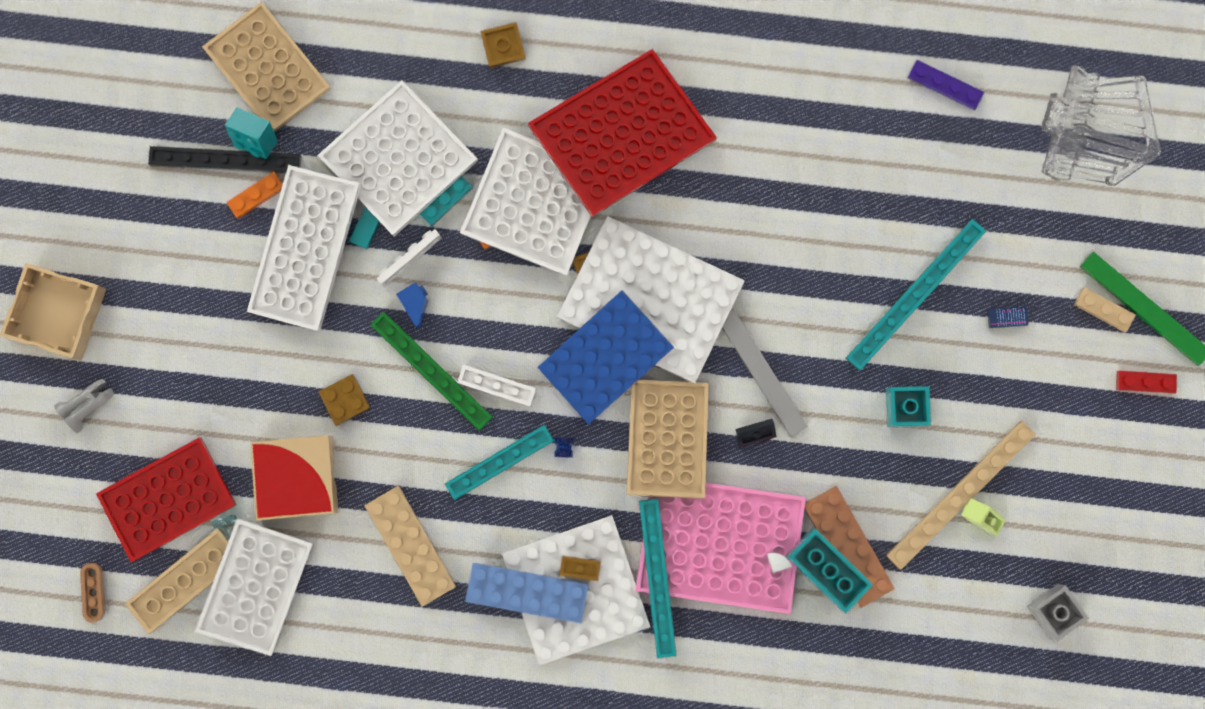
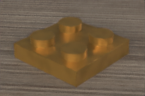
[480,22,526,68]
[318,374,371,426]

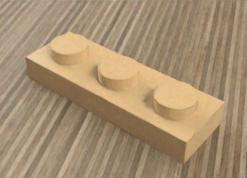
[1074,287,1135,332]

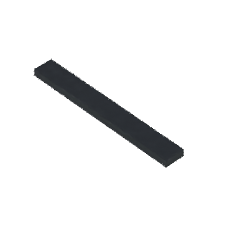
[148,146,301,173]

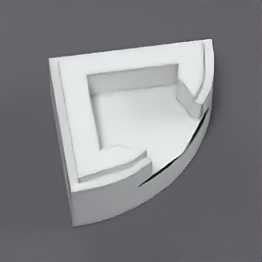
[767,553,792,573]

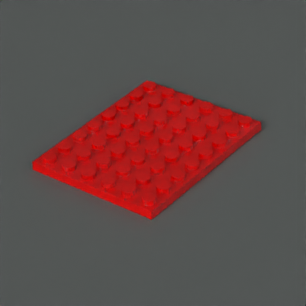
[528,49,717,217]

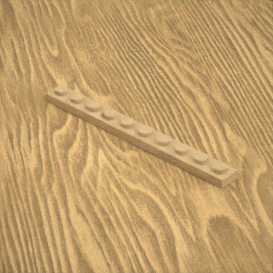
[885,421,1036,570]

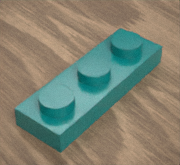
[420,176,473,226]

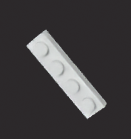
[376,229,442,287]
[457,365,536,407]

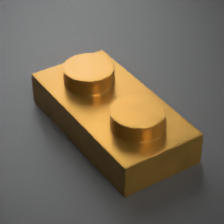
[559,555,601,581]

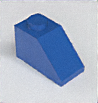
[396,282,428,329]

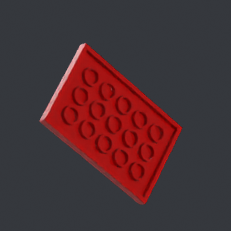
[96,437,237,562]

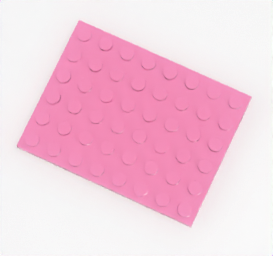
[636,483,806,614]

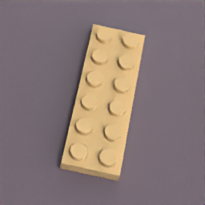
[364,486,457,607]
[125,528,229,634]

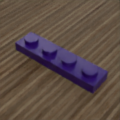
[907,60,984,110]

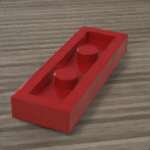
[1116,370,1177,394]

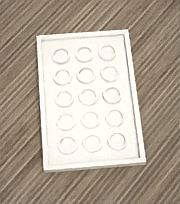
[195,518,313,656]

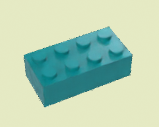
[785,528,873,613]

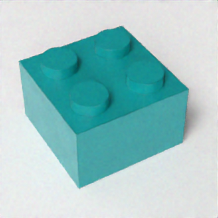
[225,107,278,159]
[886,386,931,427]

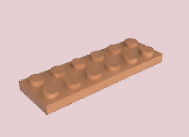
[804,486,895,608]

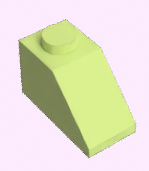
[962,498,1006,537]

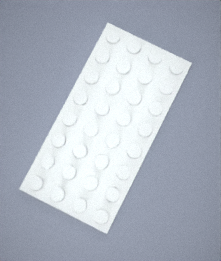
[247,165,361,332]

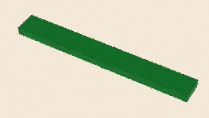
[1079,251,1205,366]
[370,311,493,431]

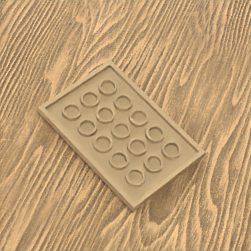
[202,1,331,133]
[627,380,709,499]

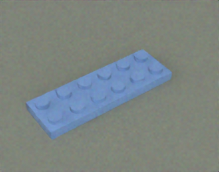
[465,562,588,623]

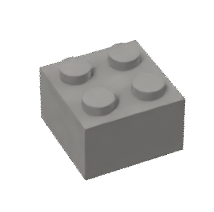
[1027,584,1089,641]

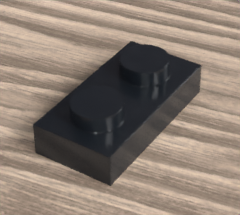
[735,419,777,448]

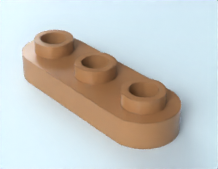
[80,563,105,623]

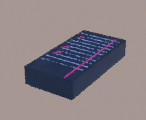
[987,306,1028,329]

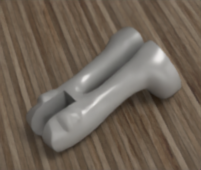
[54,379,114,433]

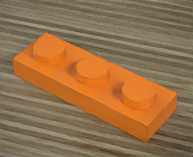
[226,172,283,219]

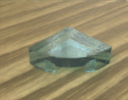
[212,515,237,528]

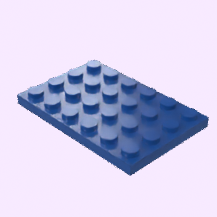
[537,290,674,425]

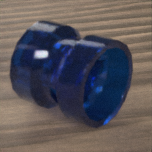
[554,438,574,458]

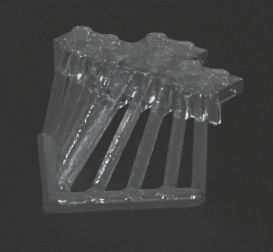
[1041,66,1160,186]

